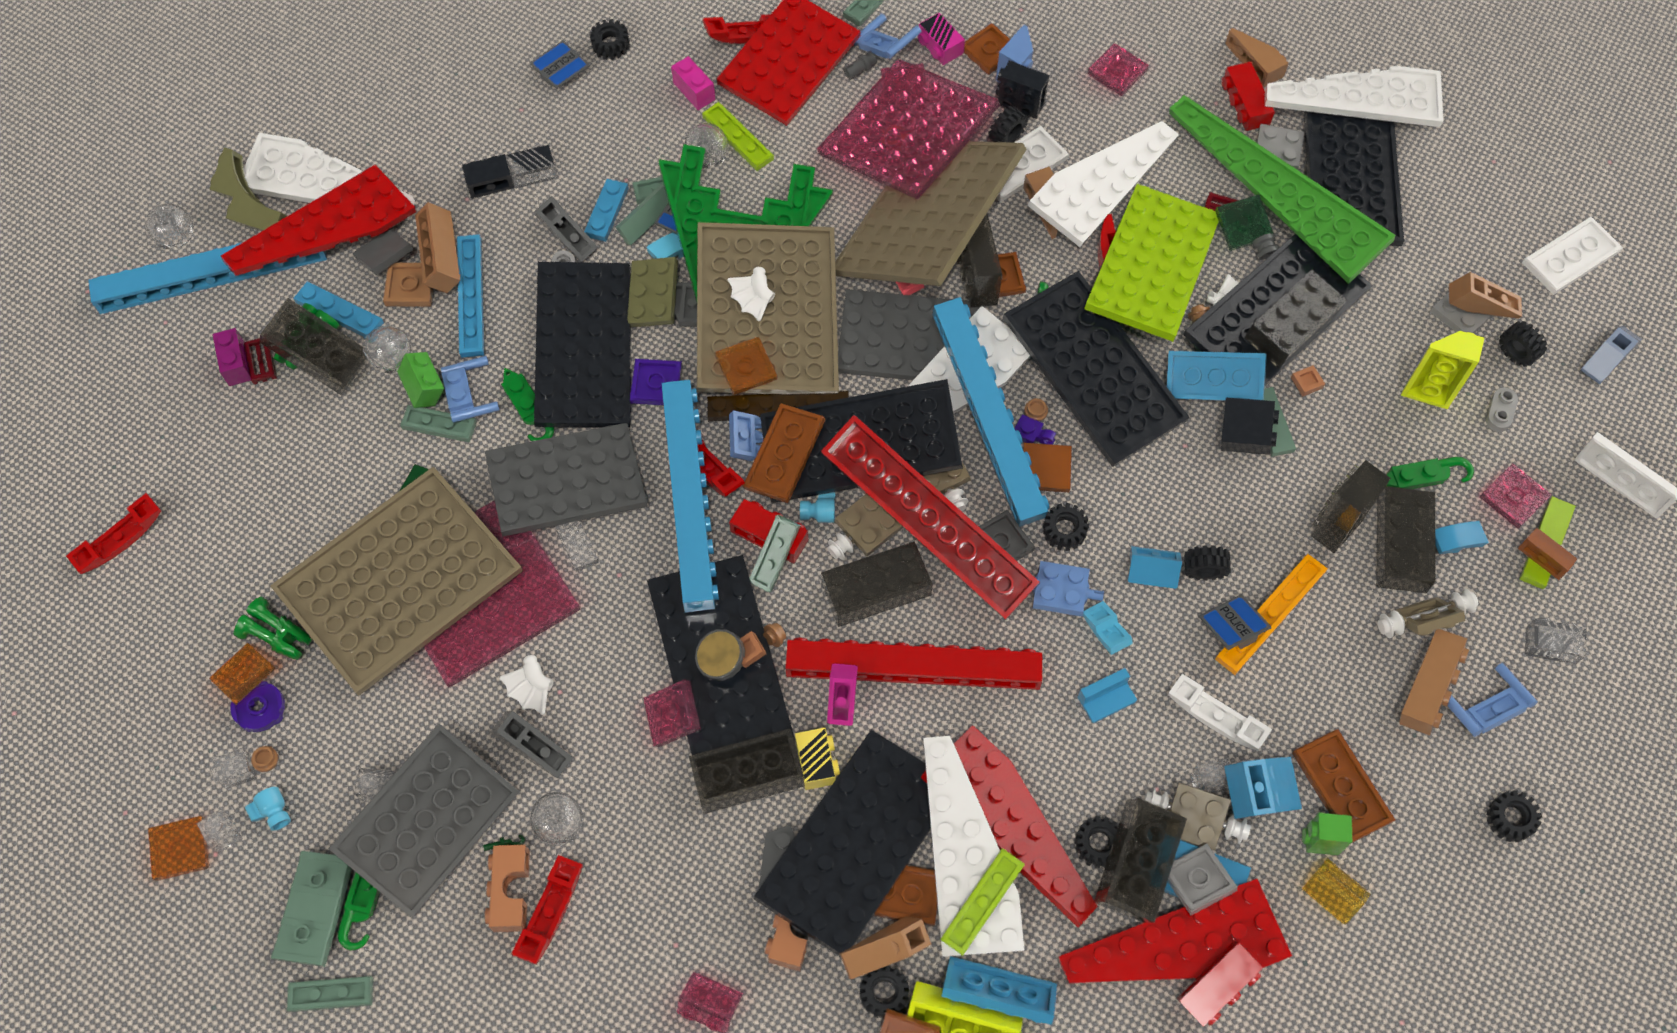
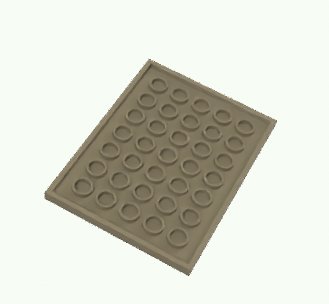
[697,222,839,394]
[270,466,523,696]

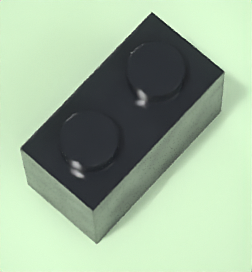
[462,154,514,199]

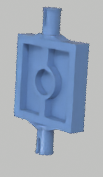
[1033,561,1104,617]

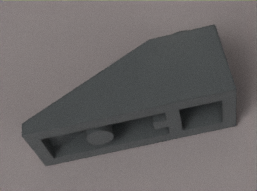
[535,196,598,262]
[490,711,573,778]

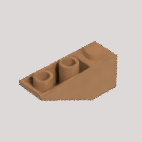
[840,916,931,979]

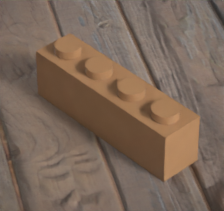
[415,202,460,293]
[1399,629,1470,735]

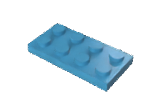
[1167,351,1267,401]
[941,956,1057,1025]

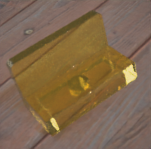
[1302,858,1371,925]

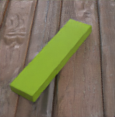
[702,102,774,171]
[1519,496,1576,589]
[940,848,1025,956]

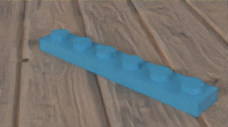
[457,234,484,358]

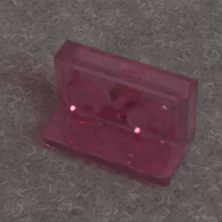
[677,972,743,1033]

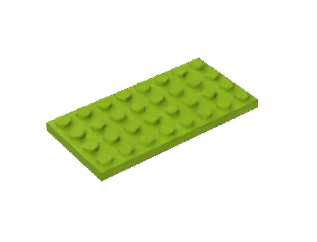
[1084,184,1221,342]

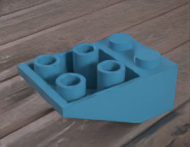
[1224,757,1302,819]

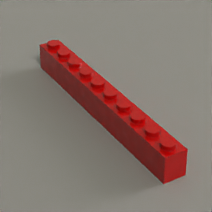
[785,637,1042,690]

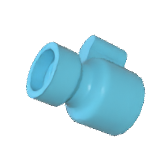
[800,492,835,523]
[245,787,291,831]

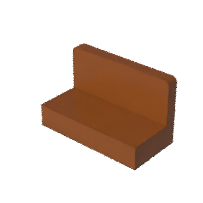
[1518,528,1577,580]

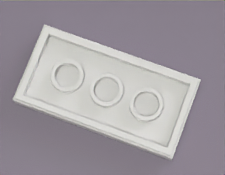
[996,126,1069,203]
[1522,217,1623,295]
[1574,432,1677,519]

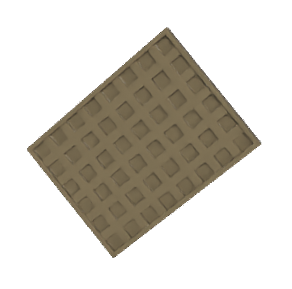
[835,140,1027,286]

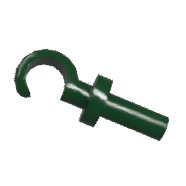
[483,835,525,851]

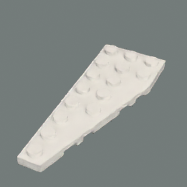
[1265,66,1443,127]
[1027,121,1179,247]
[908,306,1031,414]

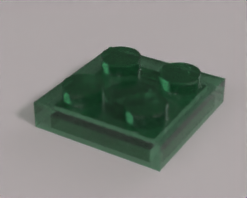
[1215,194,1274,251]

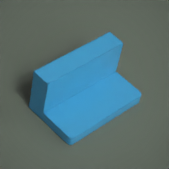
[1128,546,1182,589]
[1078,668,1137,723]

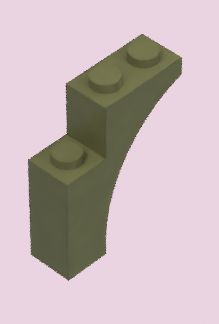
[209,147,287,231]

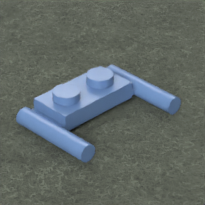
[854,14,922,59]
[441,356,500,423]
[1448,663,1538,737]

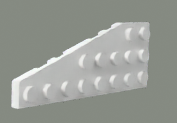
[243,133,415,220]
[923,736,1024,957]

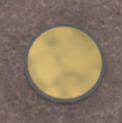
[695,629,745,681]

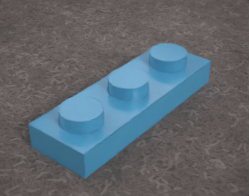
[584,179,629,242]

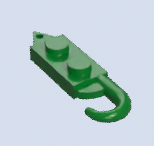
[501,368,554,441]
[1379,457,1474,492]
[338,873,380,950]

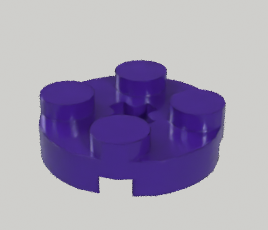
[230,680,285,732]

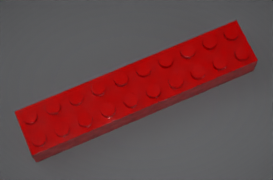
[821,415,1040,620]

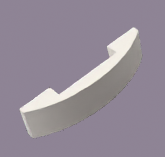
[1168,674,1272,751]

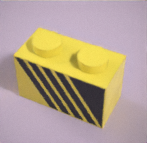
[795,728,840,790]

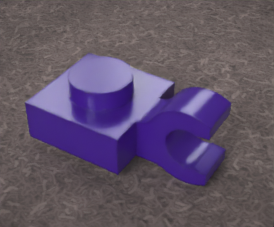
[1014,414,1056,445]

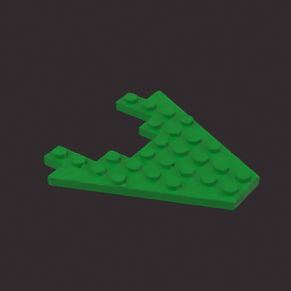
[658,144,833,302]

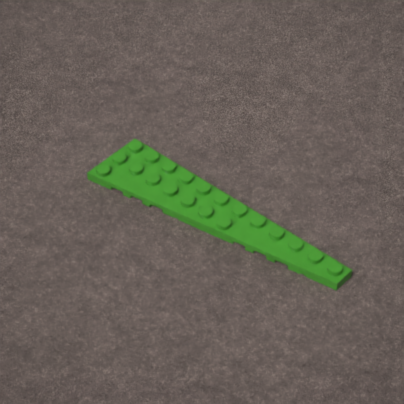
[1169,95,1396,284]

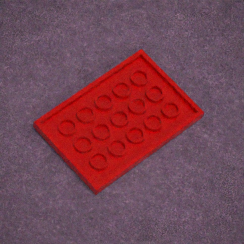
[716,0,861,126]

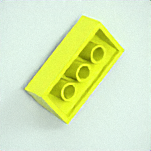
[1401,331,1485,409]
[907,981,1023,1033]

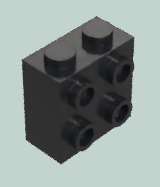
[995,61,1050,119]
[1221,397,1279,455]

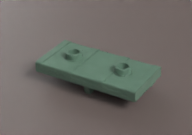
[271,851,352,967]

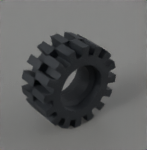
[590,19,630,60]
[988,106,1028,143]
[1499,321,1547,367]
[1043,503,1089,551]
[1184,545,1231,581]
[1486,790,1542,842]
[1075,816,1125,868]
[860,965,909,1019]

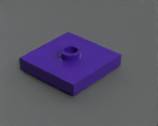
[630,359,682,405]

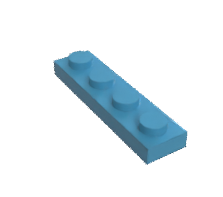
[293,281,384,340]

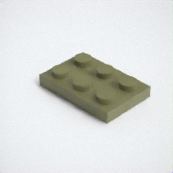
[627,257,678,328]

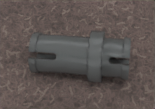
[843,51,877,80]

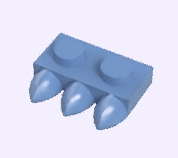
[729,411,763,461]

